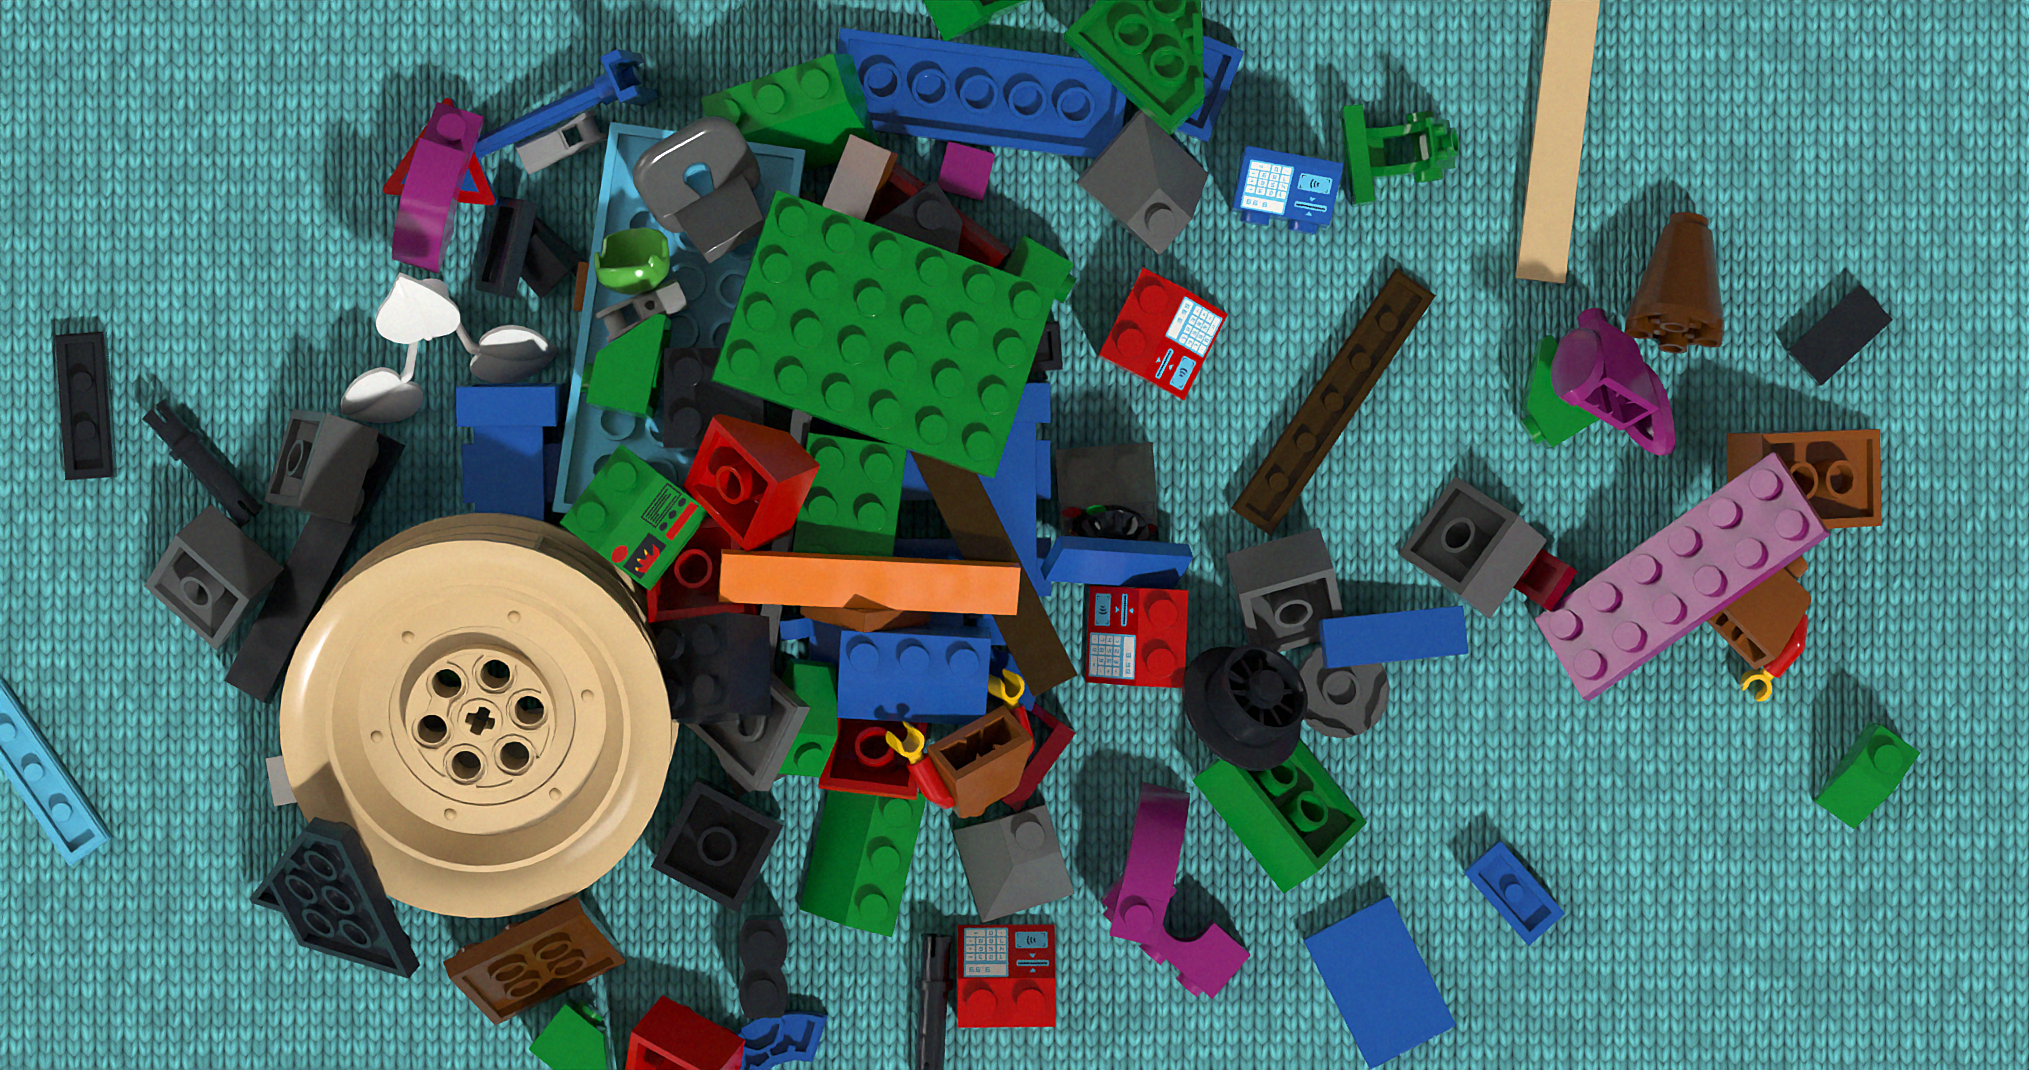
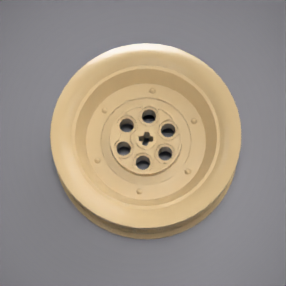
[279,513,679,918]

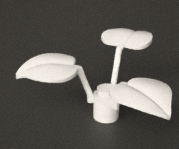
[341,272,558,423]

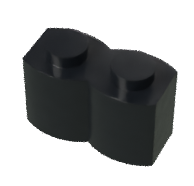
[739,914,791,1018]

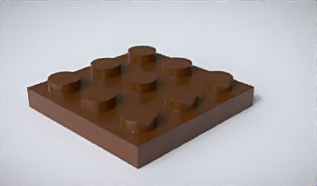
[443,896,626,1026]

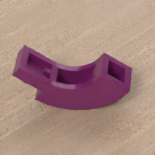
[392,102,484,274]
[1109,782,1190,947]

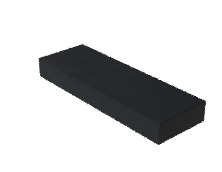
[55,331,117,480]

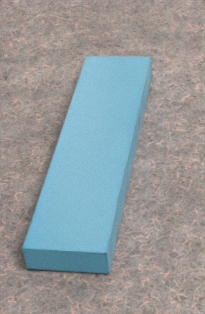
[0,678,113,866]

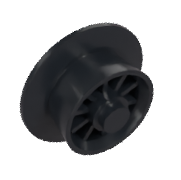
[1182,644,1308,771]

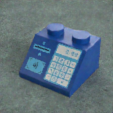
[1231,145,1344,235]

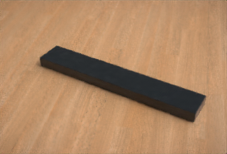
[224,422,406,704]

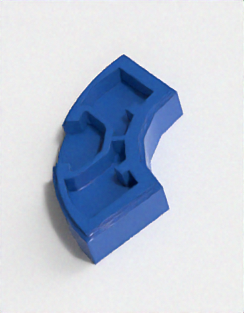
[735,1010,828,1070]

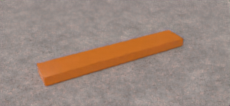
[718,549,1021,615]

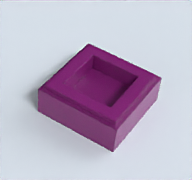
[937,141,995,202]

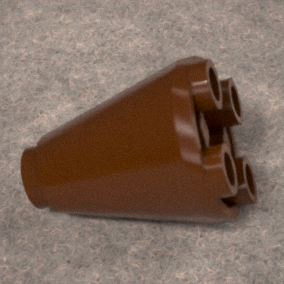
[1624,212,1725,354]

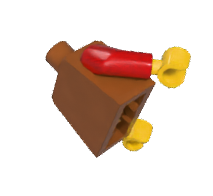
[1706,556,1811,702]
[886,668,1035,818]

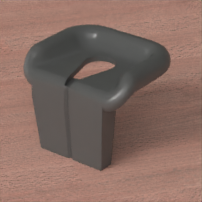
[633,116,765,264]

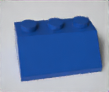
[837,624,991,725]

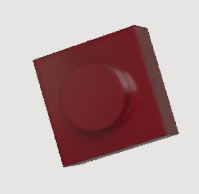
[1513,548,1578,612]

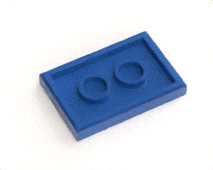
[1303,895,1456,1070]

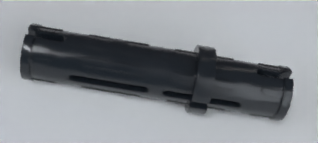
[142,399,264,528]
[915,933,953,1070]

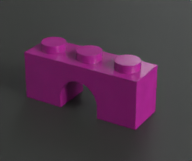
[1101,872,1251,999]

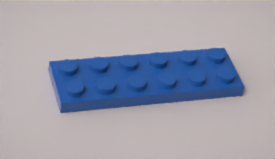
[837,28,1126,160]

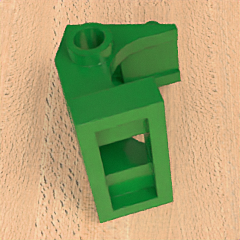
[1339,104,1460,207]

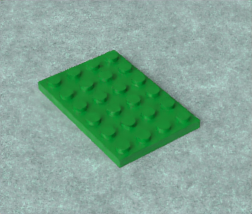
[710,190,1057,479]

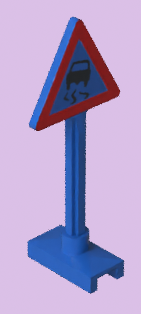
[383,49,660,206]

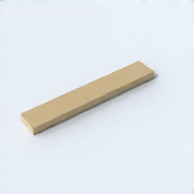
[1515,0,1600,285]

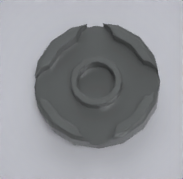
[1297,646,1390,739]

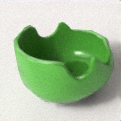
[594,228,670,295]

